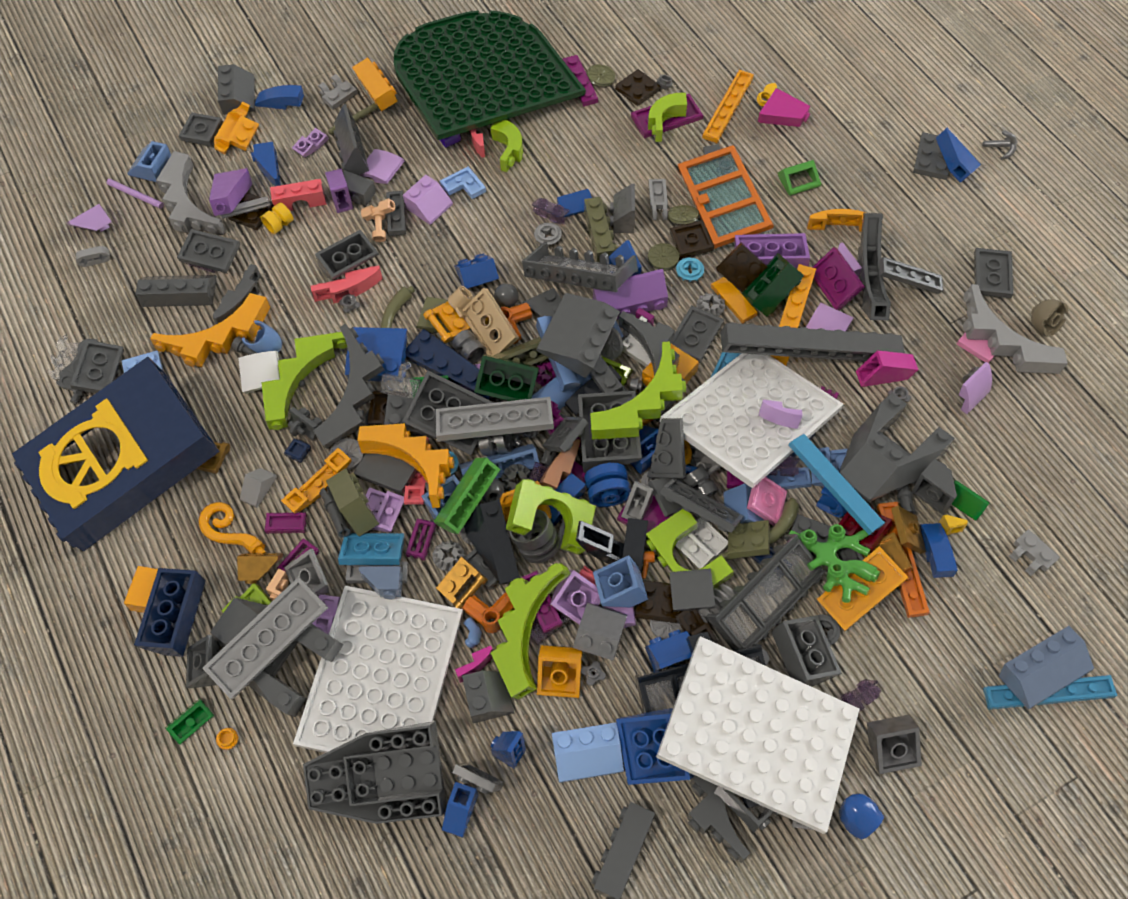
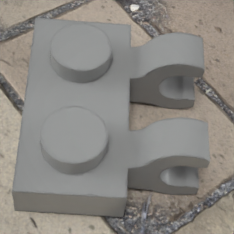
[318,74,358,110]
[1009,529,1060,576]

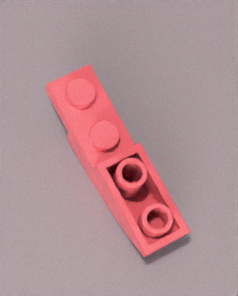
[311,265,383,303]

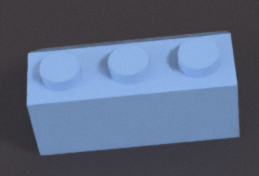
[552,722,624,783]

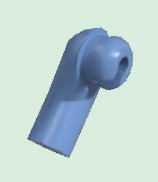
[464,617,482,648]

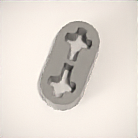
[76,246,110,267]

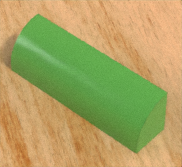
[433,457,500,534]

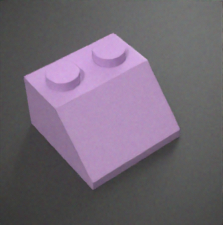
[403,175,453,225]

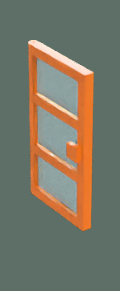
[678,145,774,248]

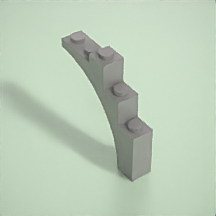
[156,151,225,235]
[963,284,1068,374]

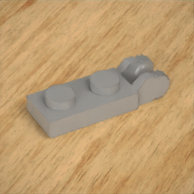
[648,179,668,220]

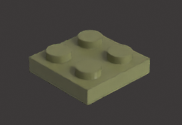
[727,520,770,559]

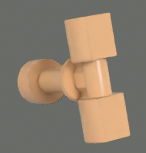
[361,198,395,242]

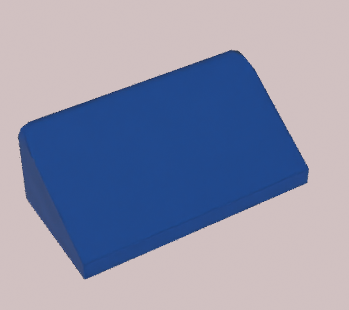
[557,189,592,218]

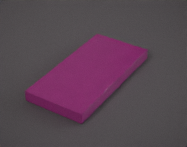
[631,94,703,139]

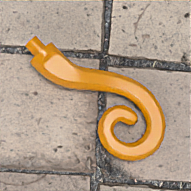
[198,502,267,553]

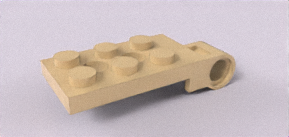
[448,286,519,356]

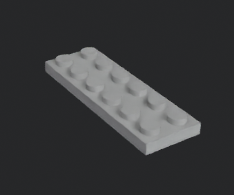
[436,397,554,442]
[202,577,329,700]

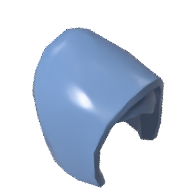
[241,320,282,353]

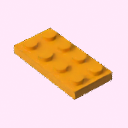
[817,546,908,632]

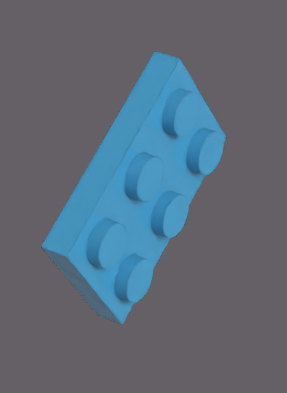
[338,533,405,566]

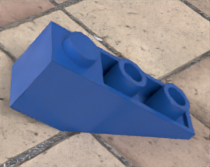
[936,127,981,183]

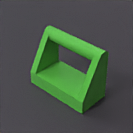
[777,160,821,196]

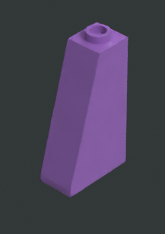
[209,168,252,216]

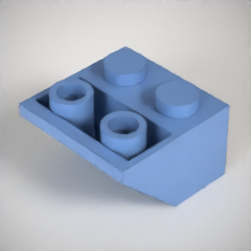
[127,141,171,182]

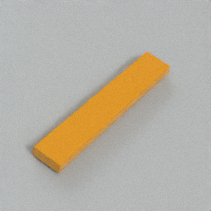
[702,70,754,143]

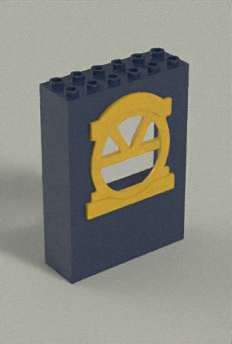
[12,357,220,551]

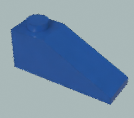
[251,141,281,186]
[490,731,526,769]

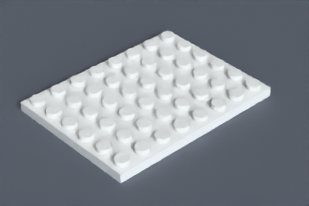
[660,354,843,488]
[293,586,463,753]
[656,636,859,834]

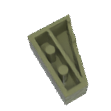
[326,468,379,537]

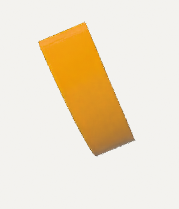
[807,209,866,232]
[281,448,352,514]

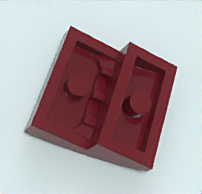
[839,507,893,553]

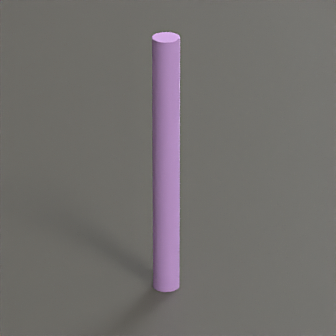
[106,179,164,209]

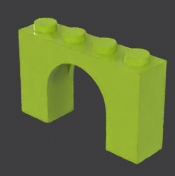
[506,479,596,555]
[646,509,734,590]

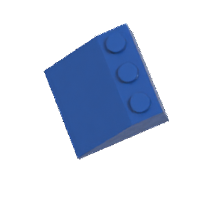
[345,327,407,382]
[616,708,694,785]

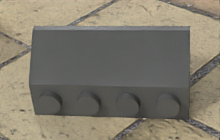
[333,104,369,175]
[135,275,217,307]

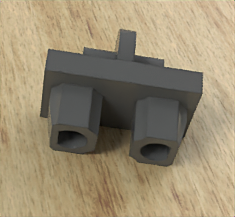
[288,407,323,441]

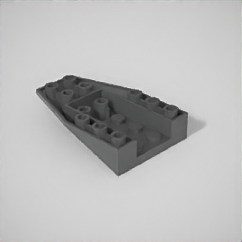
[303,721,447,824]

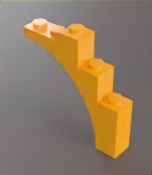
[150,293,270,368]
[357,423,454,508]

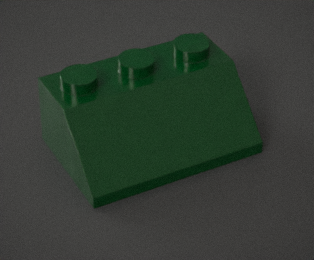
[742,253,804,317]
[474,354,539,401]

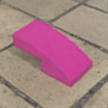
[455,645,493,683]

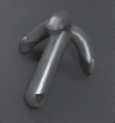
[982,130,1018,160]

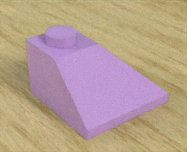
[67,204,111,232]
[550,570,600,625]

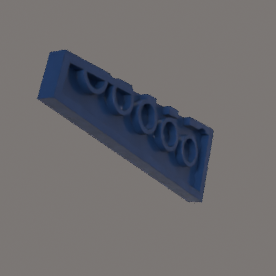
[406,329,493,401]

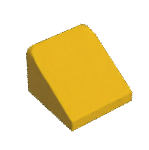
[939,515,968,535]

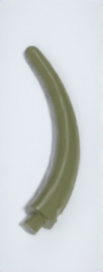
[381,286,415,328]
[718,498,800,561]

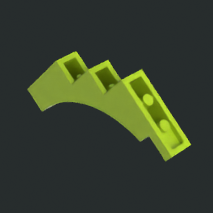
[261,332,347,430]

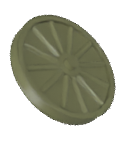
[587,64,615,86]
[668,205,699,224]
[648,243,679,270]

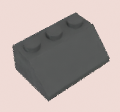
[218,64,255,115]
[315,229,379,279]
[772,615,842,687]

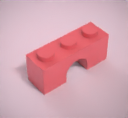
[270,179,327,211]

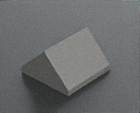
[284,549,329,597]

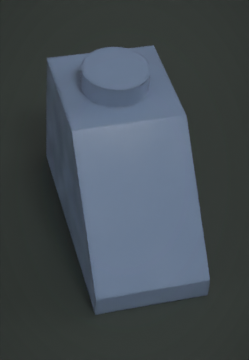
[359,566,403,599]

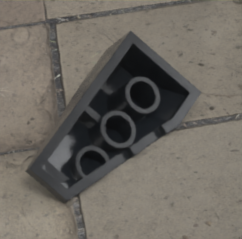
[464,500,520,586]

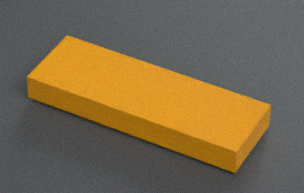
[711,277,758,324]

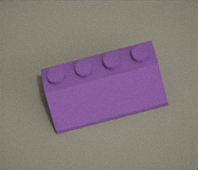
[735,233,810,269]
[593,269,668,320]

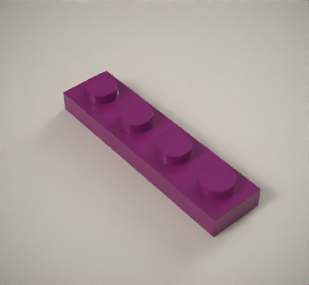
[562,55,598,107]

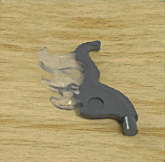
[48,334,98,404]

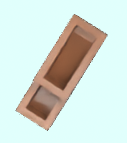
[539,439,581,491]

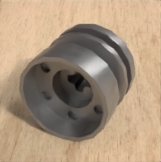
[510,509,560,563]

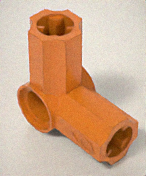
[500,302,532,344]
[462,593,515,633]

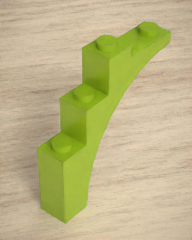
[590,341,686,440]
[491,563,571,700]

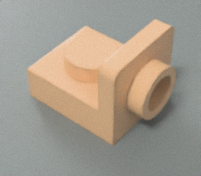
[266,569,289,601]

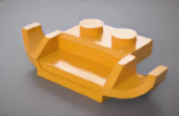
[214,102,259,155]

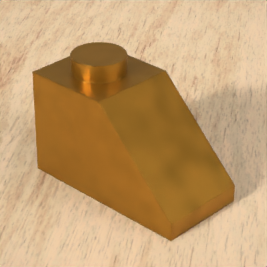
[237,553,283,584]

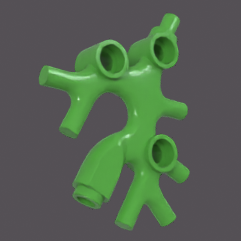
[789,524,880,603]

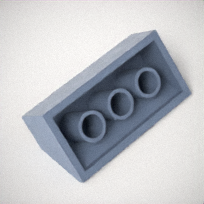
[998,626,1094,710]

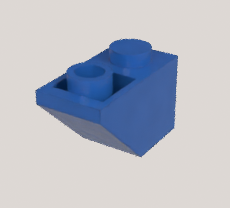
[442,782,479,838]

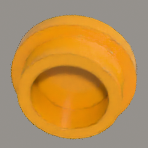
[216,728,238,750]

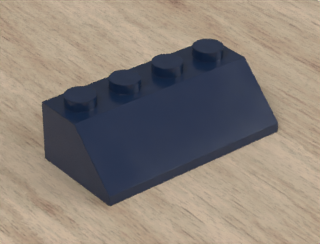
[134,568,206,657]

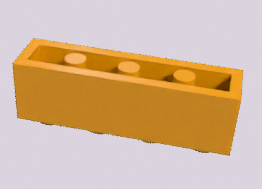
[352,57,398,112]

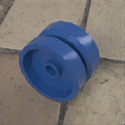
[584,463,631,507]

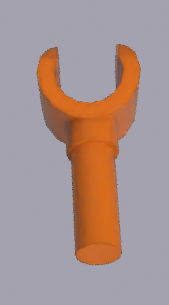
[641,551,655,579]

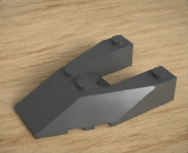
[839,393,955,502]
[210,597,344,717]

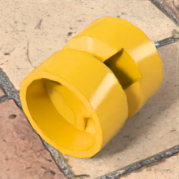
[260,202,294,234]

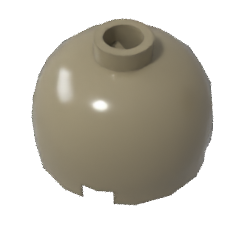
[1031,299,1069,337]

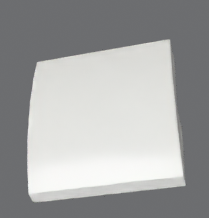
[239,351,280,394]
[675,518,728,569]

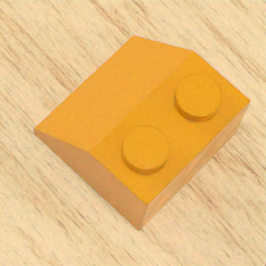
[537,645,582,698]

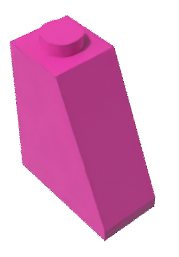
[758,88,810,127]
[856,350,918,387]

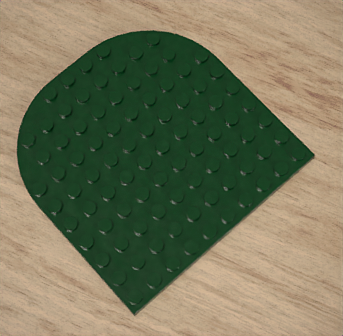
[393,10,586,140]

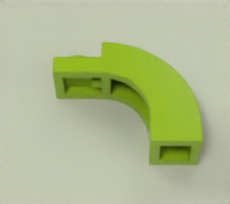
[648,93,687,142]
[490,120,523,172]

